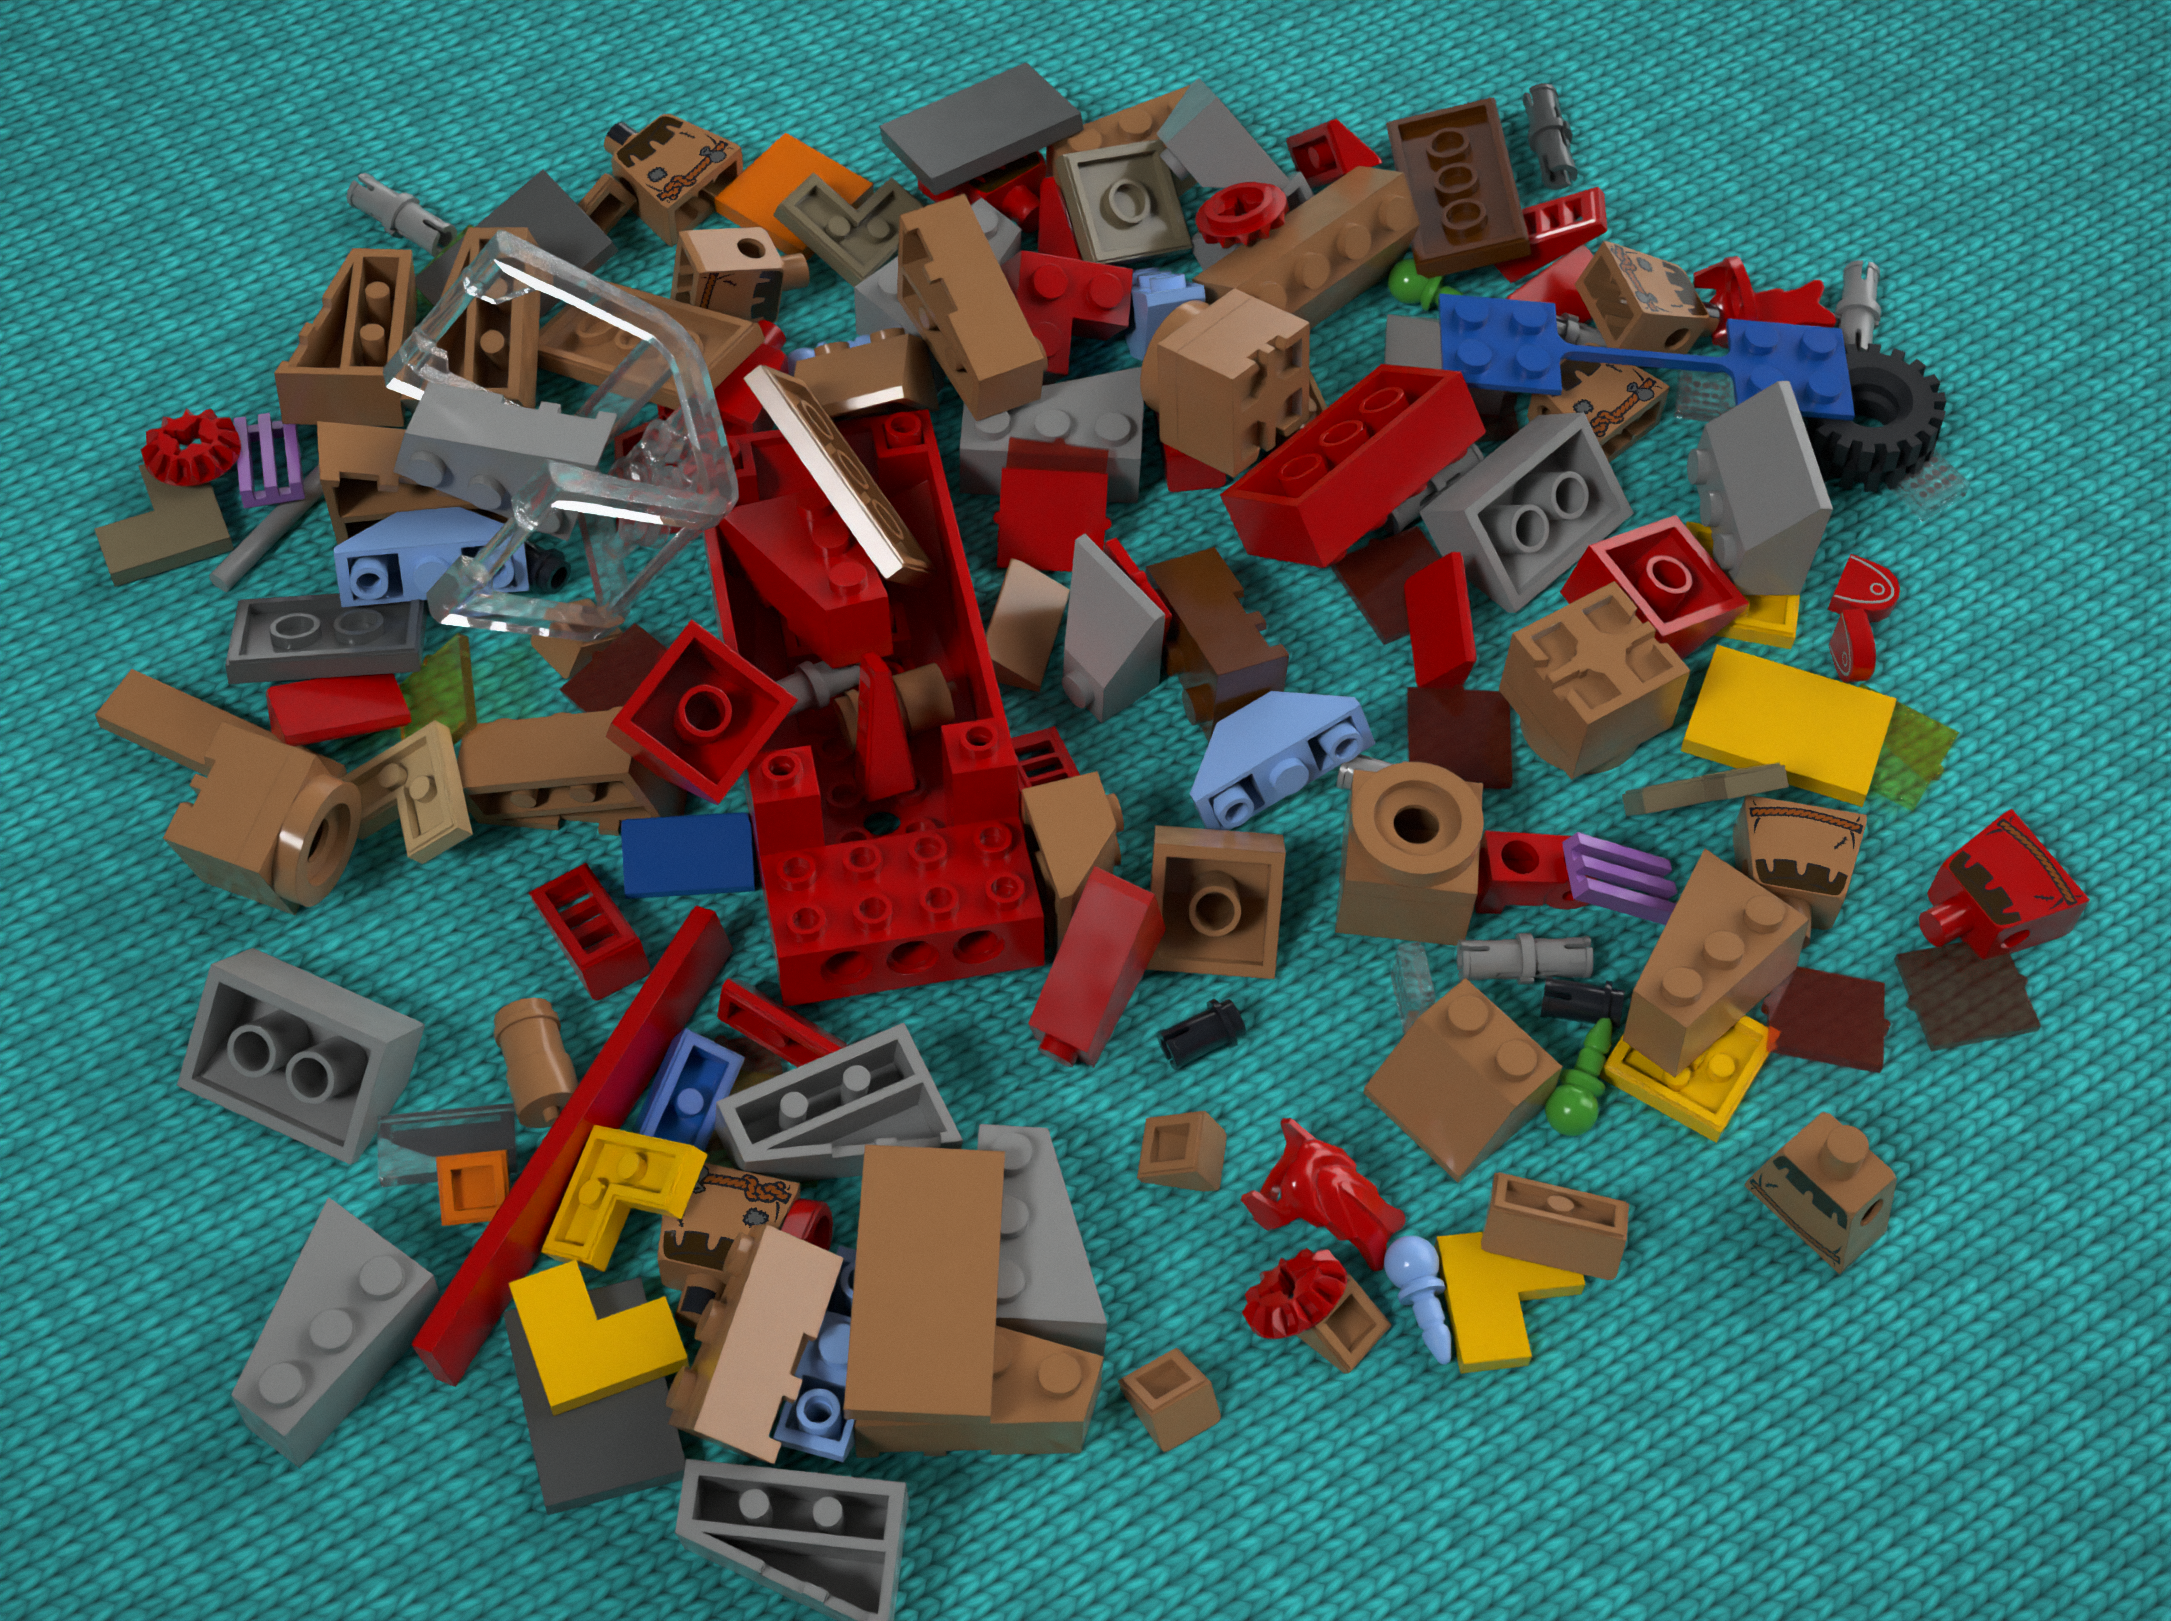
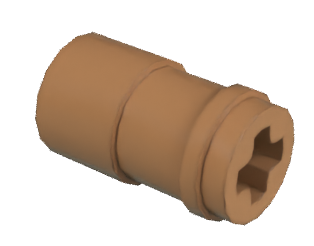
[833,662,958,753]
[493,997,579,1128]

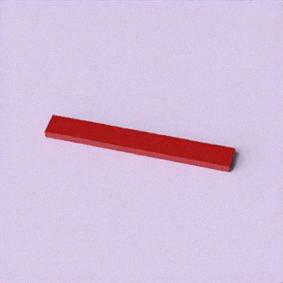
[412,905,733,1387]

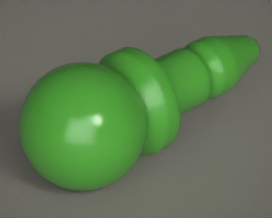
[1388,258,1464,312]
[1545,1018,1612,1136]

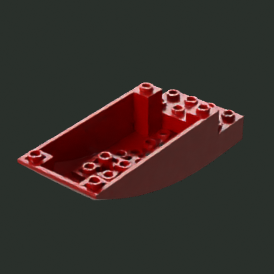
[688,409,1045,1007]

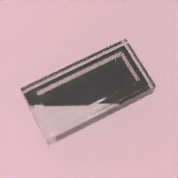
[377,1103,519,1187]

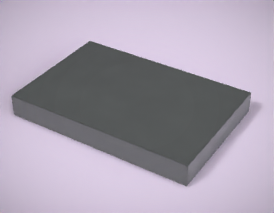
[879,62,1084,195]
[415,169,618,319]
[225,593,428,684]
[503,1277,686,1515]

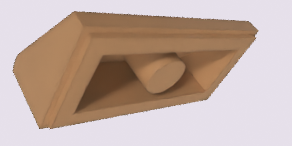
[986,558,1070,692]
[1481,1172,1629,1280]

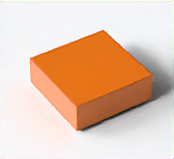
[436,1149,511,1226]

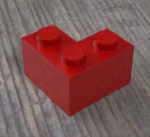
[1000,250,1133,386]

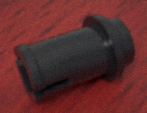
[524,537,571,595]
[1540,976,1625,1028]
[1157,999,1246,1070]

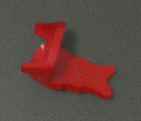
[1693,255,1837,349]
[1240,1118,1406,1272]

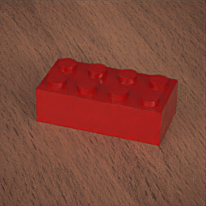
[1220,364,1486,568]

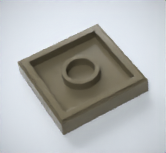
[1055,139,1193,266]

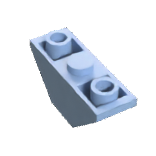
[1123,267,1205,361]
[334,507,529,607]
[1190,691,1376,831]
[773,1246,856,1462]

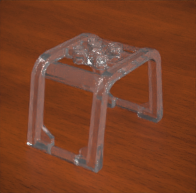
[383,230,739,642]

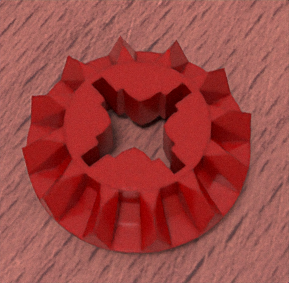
[1195,182,1289,249]
[140,408,241,486]
[1242,1248,1348,1339]

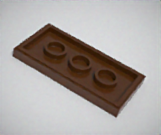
[1386,97,1532,279]

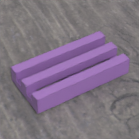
[234,413,305,508]
[1562,832,1677,925]

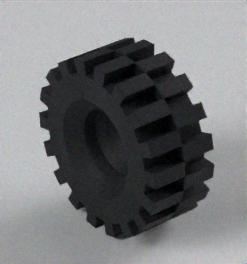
[1802,343,1946,492]

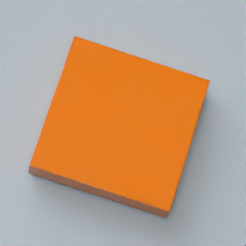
[714,133,874,261]

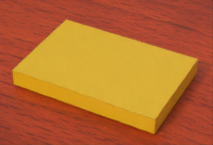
[1680,645,1897,807]

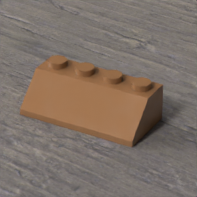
[1192,166,1420,330]

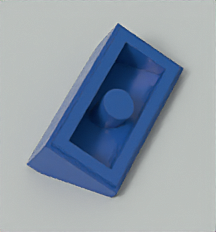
[621,812,755,899]
[631,1028,745,1152]

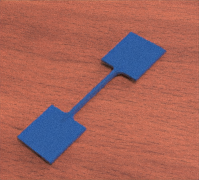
[1438,293,1855,421]

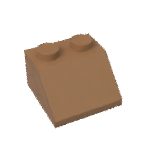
[794,328,940,422]
[1021,771,1124,959]
[1146,825,1286,979]
[1363,978,1563,1183]

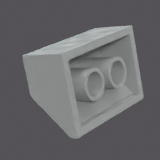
[1687,381,1833,595]
[1419,412,1634,613]
[177,948,425,1165]

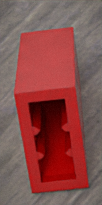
[1028,866,1166,1067]

